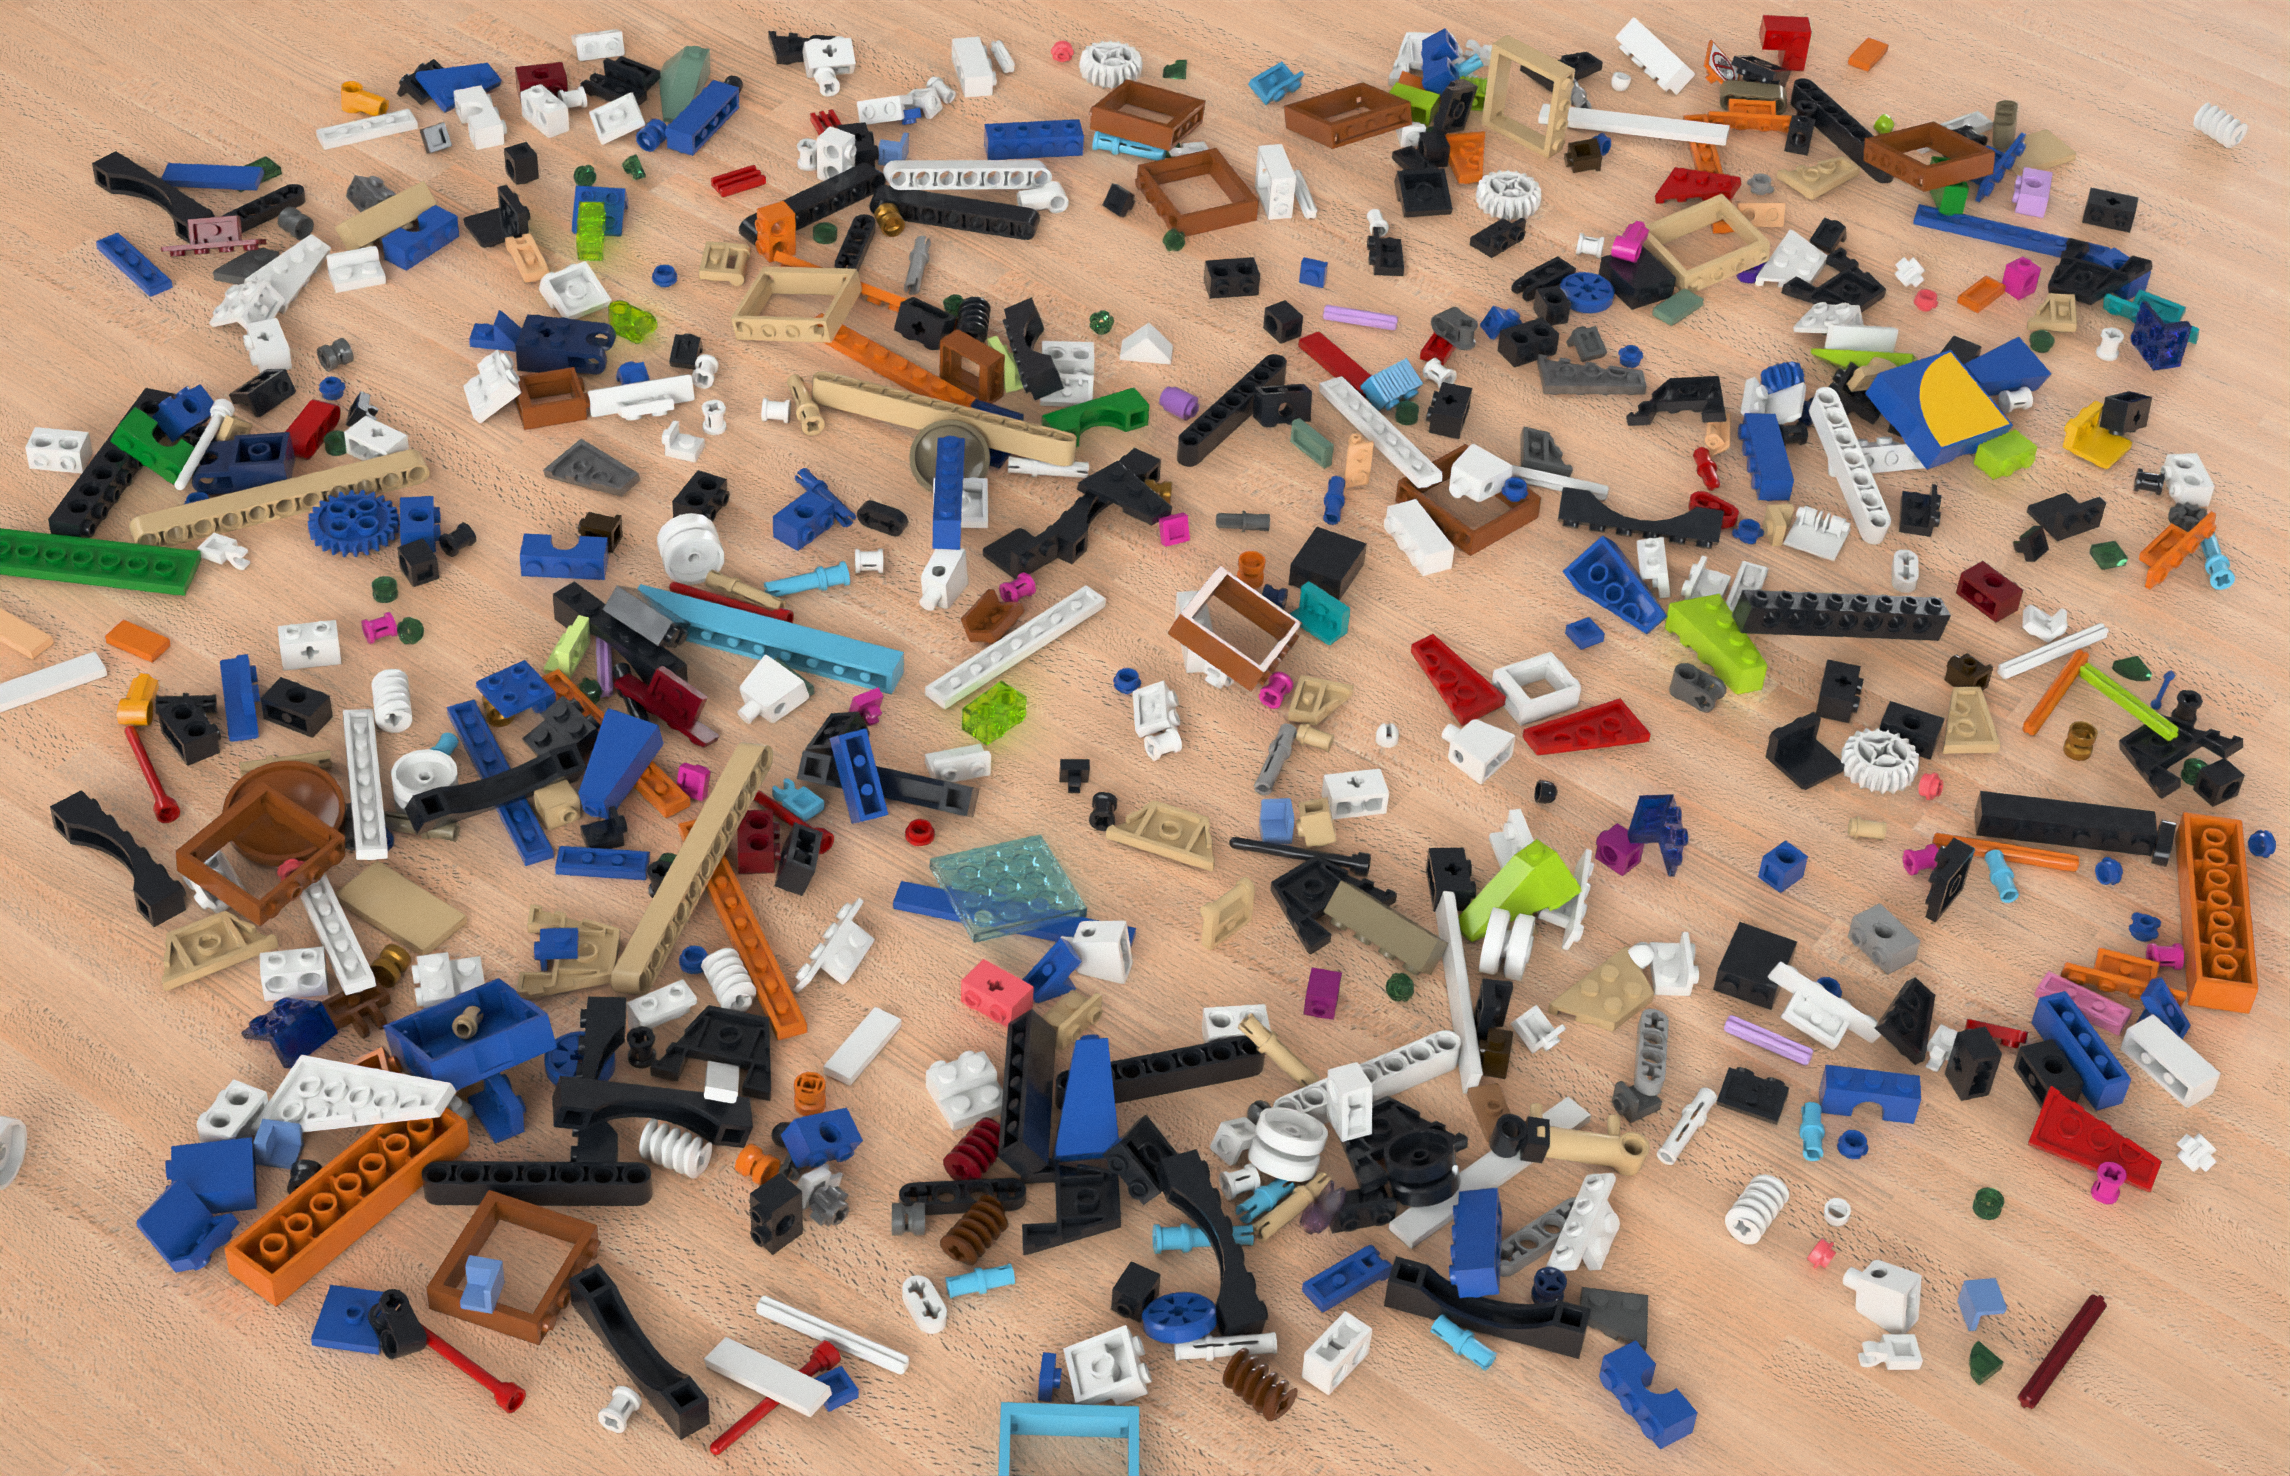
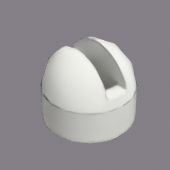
[1611,72,1631,91]
[1375,723,1399,748]
[1628,942,1654,969]
[1824,1198,1851,1227]

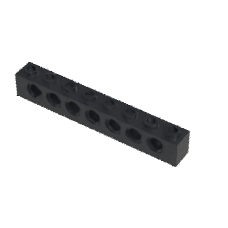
[48,388,176,538]
[1732,589,1951,641]

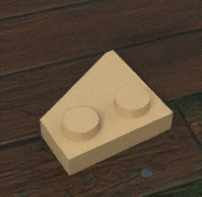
[2027,293,2077,332]
[1288,675,1354,726]

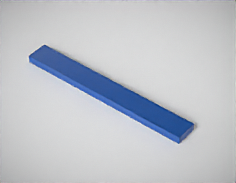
[1913,204,2110,263]
[447,700,554,866]
[893,881,1136,948]

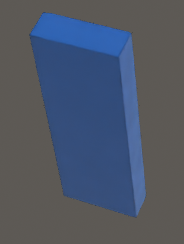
[555,846,650,880]

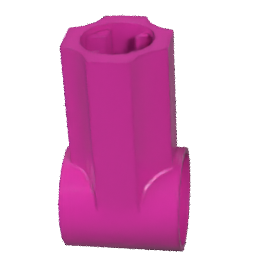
[1611,220,1649,263]

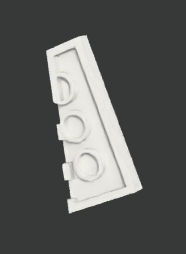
[244,234,331,314]

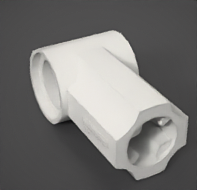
[1017,181,1069,213]

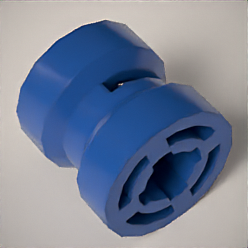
[636,119,667,152]

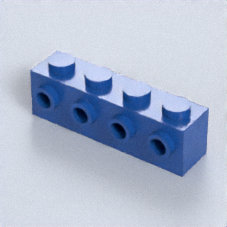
[665,80,740,156]
[984,119,1084,160]
[1738,413,1794,501]
[2031,991,2131,1111]
[1449,1188,1503,1298]

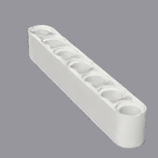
[883,160,1052,190]
[1809,387,1891,545]
[1273,1030,1461,1125]

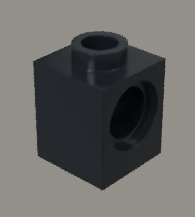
[1784,115,1815,156]
[1417,131,1450,168]
[504,142,539,185]
[1533,285,1571,326]
[1263,300,1303,344]
[397,539,439,587]
[2193,759,2245,807]
[1111,1261,1161,1323]

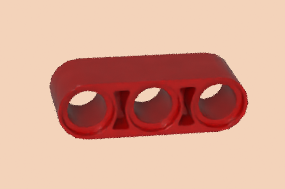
[285,399,341,460]

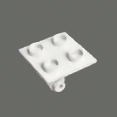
[1783,505,1851,561]

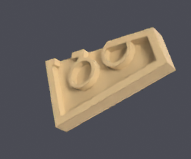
[1776,156,1861,200]
[1943,687,2001,754]

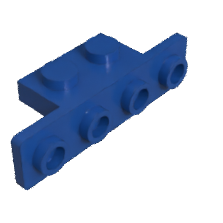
[1969,132,2026,203]
[220,654,260,742]

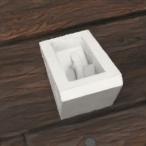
[1120,323,1173,365]

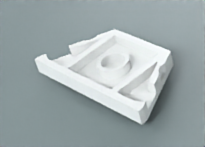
[1755,229,1827,287]

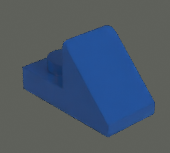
[469,310,522,352]
[1022,938,1082,1003]
[2135,977,2191,1039]

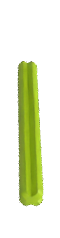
[2079,663,2179,741]

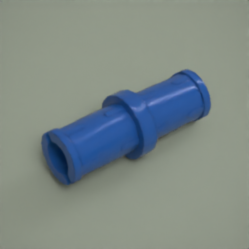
[1323,476,1345,525]

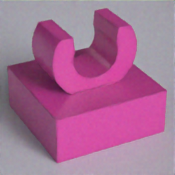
[1159,512,1190,547]
[849,687,884,726]
[677,762,711,801]

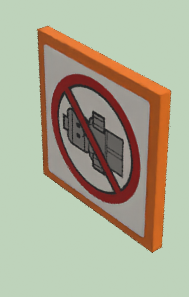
[1703,39,1740,96]

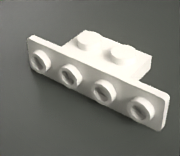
[587,374,695,421]
[1828,437,1925,477]
[1537,849,1594,951]
[792,898,875,993]
[1768,962,1881,1051]
[1546,1173,1620,1271]

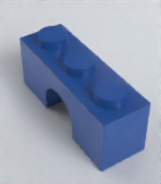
[1421,28,1460,96]
[382,205,459,271]
[520,533,609,580]
[1819,1065,1921,1124]
[1599,1340,1698,1449]

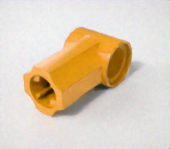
[341,81,389,116]
[117,673,159,726]

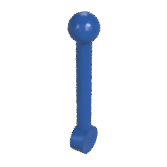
[2150,670,2176,710]

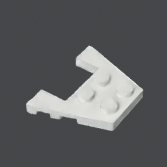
[1388,32,1478,86]

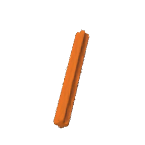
[2022,649,2089,736]
[1932,832,2079,872]

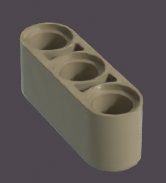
[1720,80,1787,115]
[1992,100,2018,148]

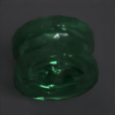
[1395,401,1419,425]
[324,430,347,456]
[371,576,398,603]
[2180,758,2208,786]
[1972,1187,2004,1220]

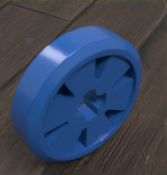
[1560,272,1615,313]
[544,1031,616,1086]
[1142,1292,1217,1344]

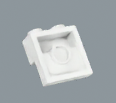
[539,261,612,319]
[463,349,521,423]
[933,477,988,528]
[411,952,485,1009]
[926,1050,1003,1131]
[1063,1325,1152,1405]

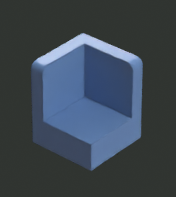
[878,132,909,166]
[1259,798,1294,844]
[253,1119,304,1169]
[460,1255,505,1314]
[1957,1278,2007,1331]

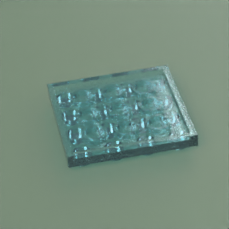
[929,834,1087,943]

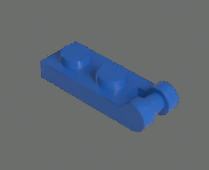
[1302,1245,1393,1313]

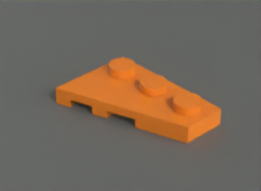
[1445,131,1485,184]

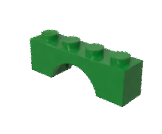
[1041,387,1149,447]

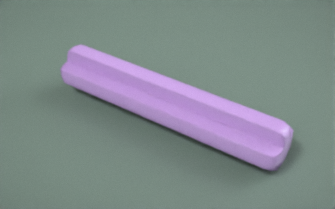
[1323,305,1398,330]
[596,636,613,698]
[1724,1015,1813,1066]

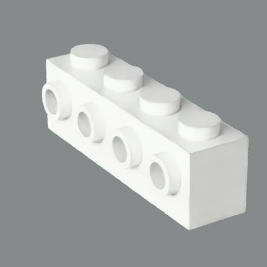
[1615,17,1695,95]

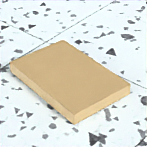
[1992,129,2077,176]

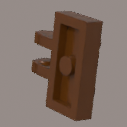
[318,978,391,1039]

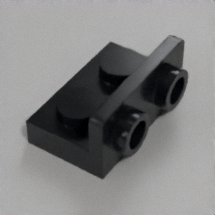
[397,59,444,105]
[1470,218,1526,258]
[1367,227,1404,276]
[229,369,296,417]
[1899,484,1941,537]
[805,712,870,756]
[1474,979,1513,1046]
[1717,1067,1789,1125]
[1321,1186,1397,1234]

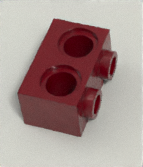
[737,810,780,874]

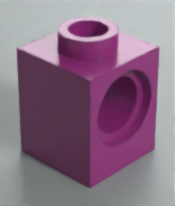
[1595,823,1645,876]
[1303,967,1342,1020]

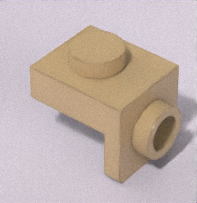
[1762,504,1794,546]

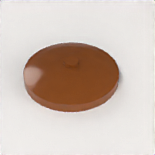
[222,761,346,867]

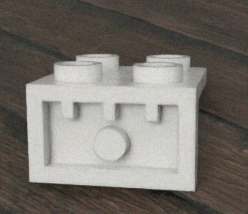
[209,279,285,330]
[1793,302,1864,333]
[1740,377,1806,424]

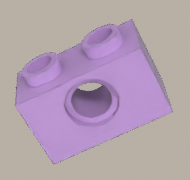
[2012,167,2053,218]

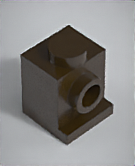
[1564,138,1602,173]
[578,512,623,553]
[1944,653,1993,691]
[1479,1027,1513,1079]

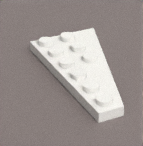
[250,1055,457,1137]

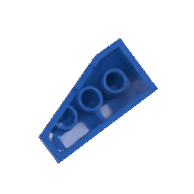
[1562,536,1668,634]

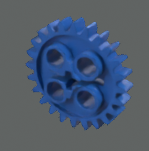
[307,490,400,557]

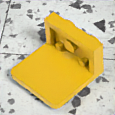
[2062,400,2132,469]

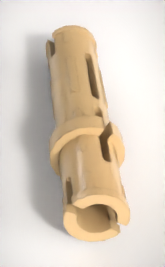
[705,569,786,611]
[239,750,332,777]
[1238,1013,1319,1088]
[1252,1172,1334,1243]

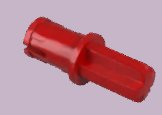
[1693,447,1720,491]

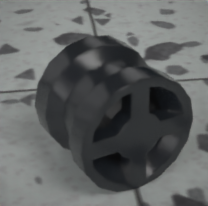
[287,1159,323,1195]

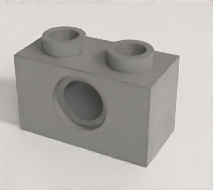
[1848,903,1920,975]

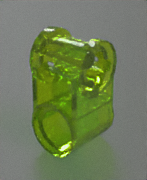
[608,300,658,344]

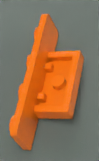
[1707,99,1792,133]
[2139,511,2216,590]
[2060,947,2187,1007]

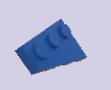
[415,63,502,113]

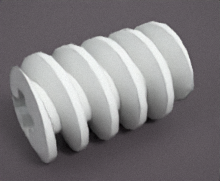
[2193,102,2248,148]
[371,669,413,733]
[701,948,756,1012]
[639,1118,712,1179]
[1725,1174,1789,1244]

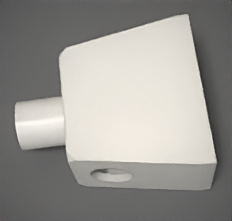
[1449,443,1513,502]
[919,548,968,611]
[737,655,810,724]
[1442,719,1516,784]
[1060,921,1133,984]
[1843,1260,1922,1334]

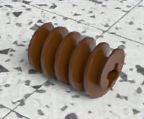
[940,1194,1009,1266]
[1223,1348,1298,1421]

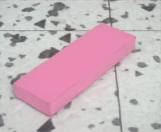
[2034,971,2133,1036]

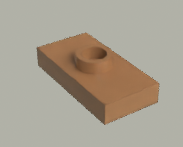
[1467,1083,1511,1142]

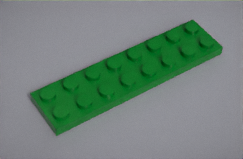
[0,528,202,596]

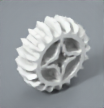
[1079,40,1143,90]
[1476,169,1542,222]
[1841,728,1919,795]

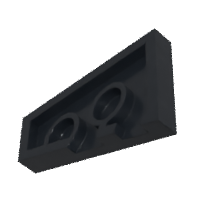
[768,31,837,65]
[1520,51,1603,92]
[1077,460,1172,526]
[1874,977,1936,1065]

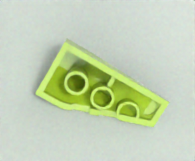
[1811,348,1918,369]
[1458,839,1582,942]

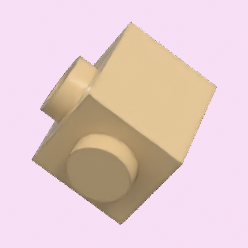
[534,779,582,831]
[1296,797,1336,847]

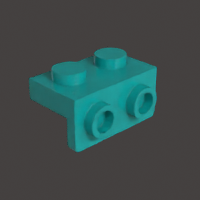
[1290,581,1350,645]

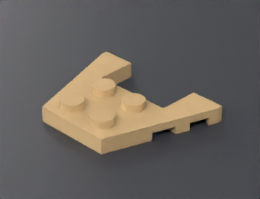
[516,904,621,1000]

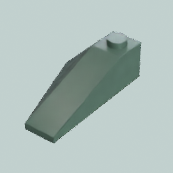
[659,46,710,123]

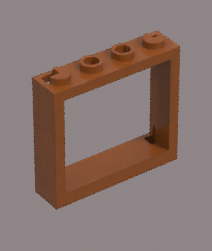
[1089,79,1206,151]
[1284,82,1412,149]
[1864,121,1995,192]
[1135,148,1259,239]
[1395,444,1541,556]
[1167,566,1302,692]
[176,782,346,927]
[426,1190,601,1345]

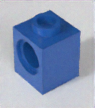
[1758,840,1808,893]

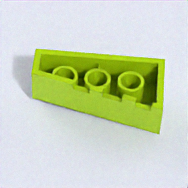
[1665,594,1768,695]

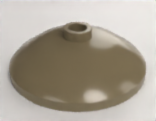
[909,420,990,493]

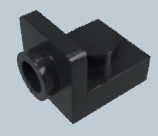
[1810,217,1847,254]
[669,333,703,370]
[580,806,628,849]

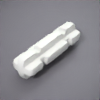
[991,40,1015,73]

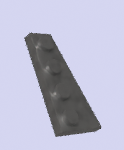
[1537,354,1647,395]

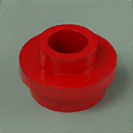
[905,819,935,846]

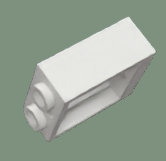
[1255,144,1296,220]
[1492,652,1581,726]

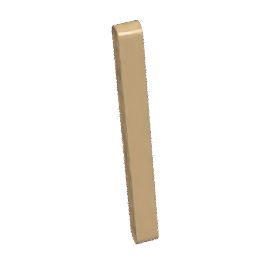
[812,371,1077,466]
[129,449,430,547]
[611,742,773,996]

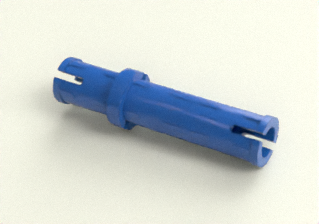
[795,468,856,527]

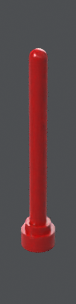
[669,582,794,623]
[124,726,180,823]
[753,790,834,854]
[419,1322,526,1413]
[710,1340,841,1455]

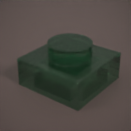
[2089,541,2128,570]

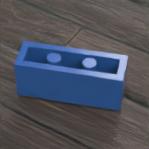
[830,729,889,824]

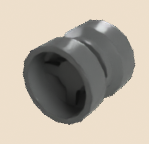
[278,206,314,240]
[317,338,354,372]
[892,1202,925,1236]

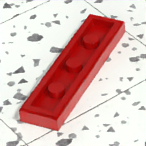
[1298,331,1372,398]

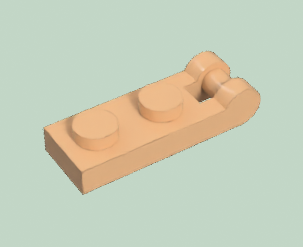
[505,233,549,283]

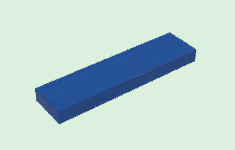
[161,163,264,191]
[96,233,173,297]

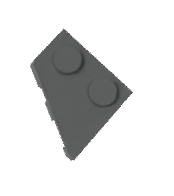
[213,248,280,285]
[1520,426,1573,477]
[1580,1287,1648,1352]

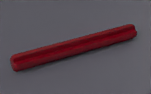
[2017,1294,2107,1409]

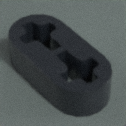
[857,500,909,536]
[2151,819,2176,867]

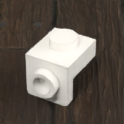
[2023,604,2068,643]
[1511,1005,1566,1054]

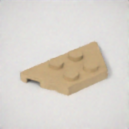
[1106,800,1215,872]
[162,911,278,992]
[1548,946,1654,1031]

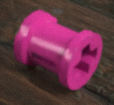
[999,572,1036,602]
[361,612,398,644]
[1259,672,1293,709]
[1902,844,1939,876]
[2146,943,2184,970]
[2090,1162,2127,1205]

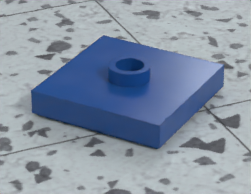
[311,1285,384,1355]

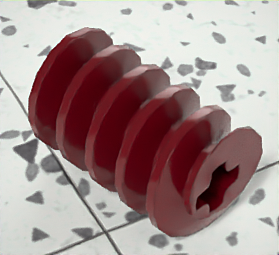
[943,1117,1000,1180]

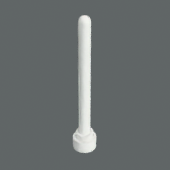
[174,399,235,490]

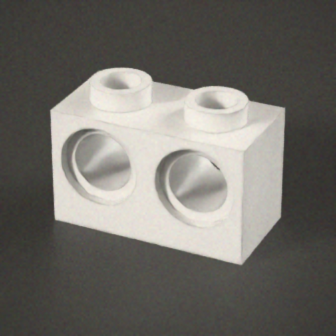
[520,84,569,138]
[817,126,857,181]
[1042,341,1094,375]
[25,427,92,473]
[2160,453,2215,507]
[260,946,329,1001]
[1202,1004,1271,1043]
[1327,1062,1372,1142]
[197,1079,268,1143]
[1302,1311,1372,1395]

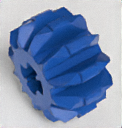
[1760,361,1805,395]

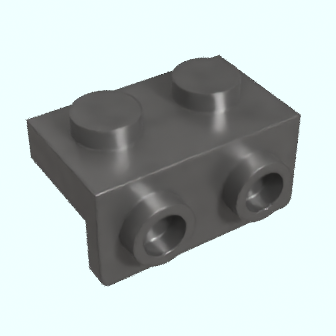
[346,175,396,212]

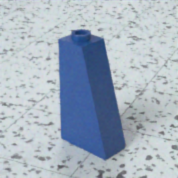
[1964,337,2052,396]
[578,708,664,819]
[1052,1034,1119,1163]

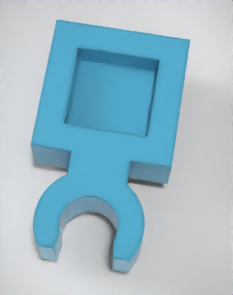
[772,778,824,822]

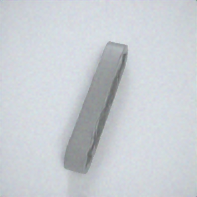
[1634,1009,1669,1096]
[1500,1197,1576,1277]

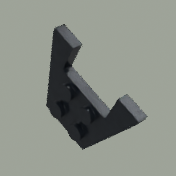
[2048,238,2153,305]
[1781,247,1886,313]
[1626,376,1727,426]
[2119,715,2243,799]
[1270,856,1397,955]
[650,1005,771,1101]
[1338,1096,1468,1194]
[1021,1158,1121,1255]

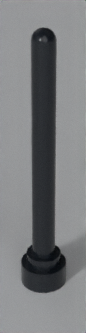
[1229,837,1371,877]

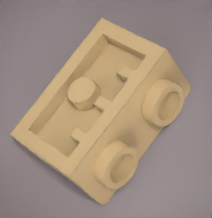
[1042,989,1103,1051]

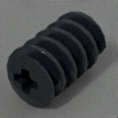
[956,297,991,343]

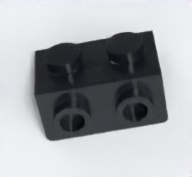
[603,56,661,92]

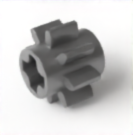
[809,1185,850,1227]

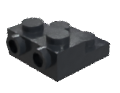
[1731,55,1791,88]
[1432,79,1478,134]
[1394,167,1453,217]
[1828,361,1881,425]
[522,695,601,758]
[1925,838,1975,923]
[1102,1115,1178,1205]

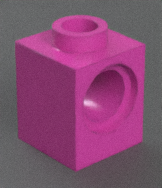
[2002,256,2041,300]

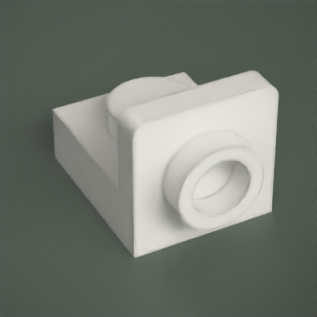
[904,87,943,119]
[1396,121,1426,147]
[662,420,705,463]
[1210,1117,1257,1166]

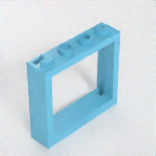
[998,1402,1139,1476]

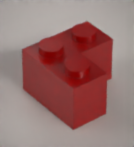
[1759,15,1812,71]

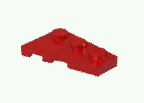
[1655,167,1742,204]

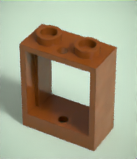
[939,329,1005,408]
[514,367,590,430]

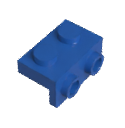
[468,1072,526,1143]

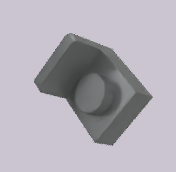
[1566,326,1607,362]
[1612,1081,1662,1123]

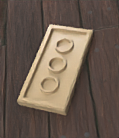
[335,860,467,956]

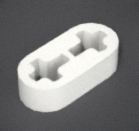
[1891,550,1919,593]
[902,1275,947,1334]

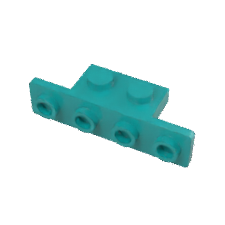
[2103,289,2200,344]

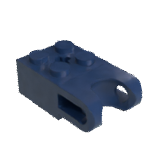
[515,314,616,375]
[192,432,295,495]

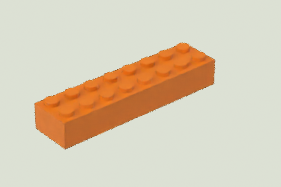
[2175,812,2259,1014]
[224,1107,470,1307]

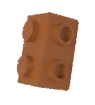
[961,589,1025,644]

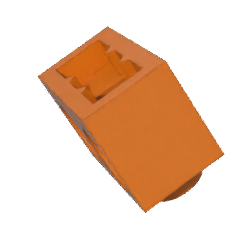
[755,201,796,263]

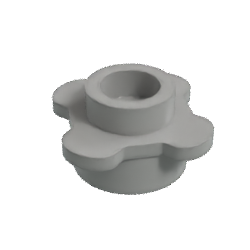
[1747,173,1774,195]

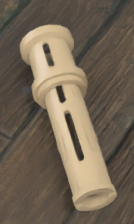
[787,374,825,436]

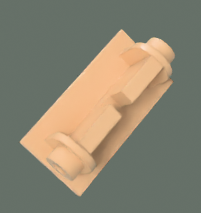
[1737,203,1785,227]
[1705,413,1731,457]
[1344,433,1374,488]

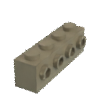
[1323,880,1449,976]

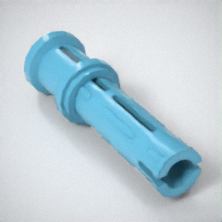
[1092,131,1167,161]
[2201,532,2235,590]
[764,561,850,597]
[1152,1223,1254,1254]

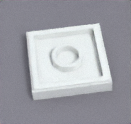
[589,92,646,145]

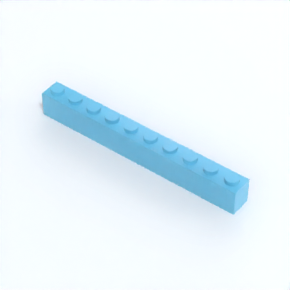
[637,584,904,695]

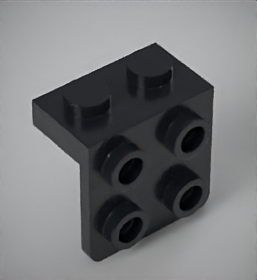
[463,185,530,248]
[2027,493,2106,541]
[983,527,1059,579]
[1765,712,1845,790]

